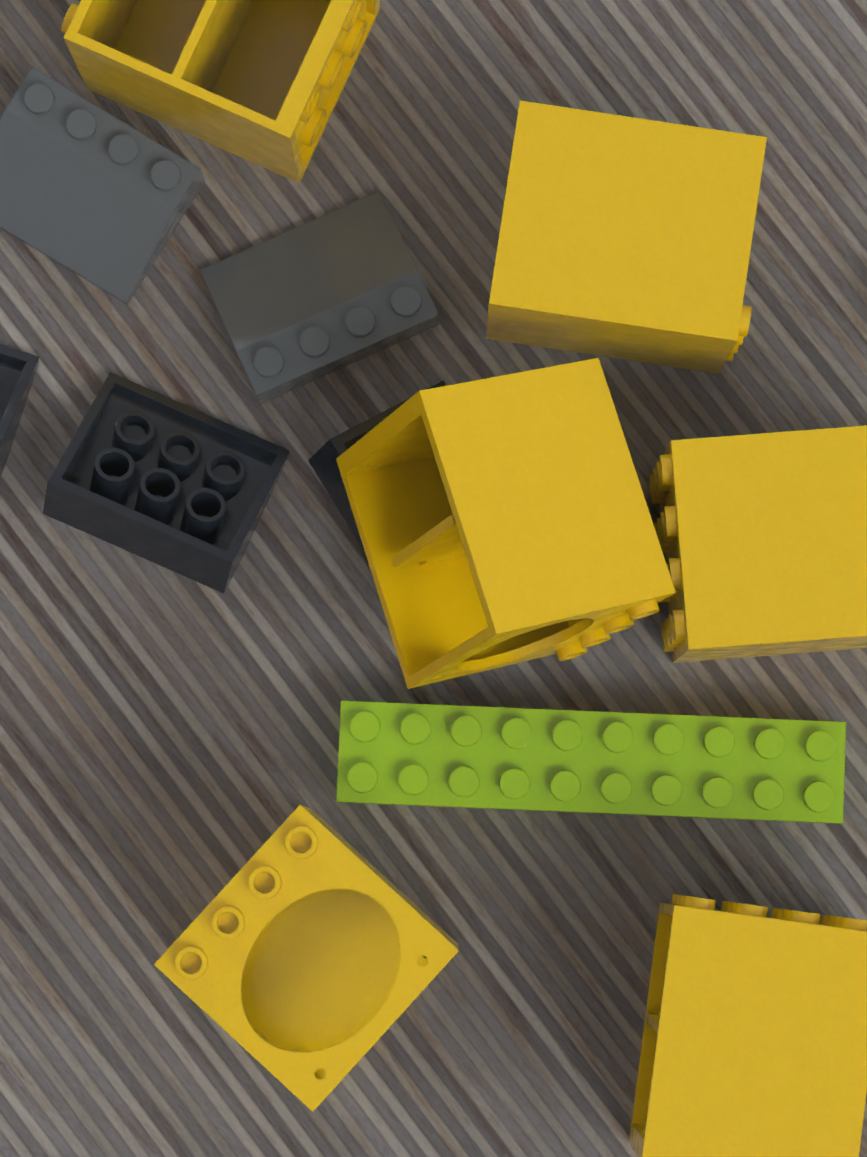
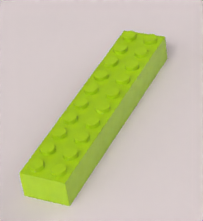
[336,701,846,824]

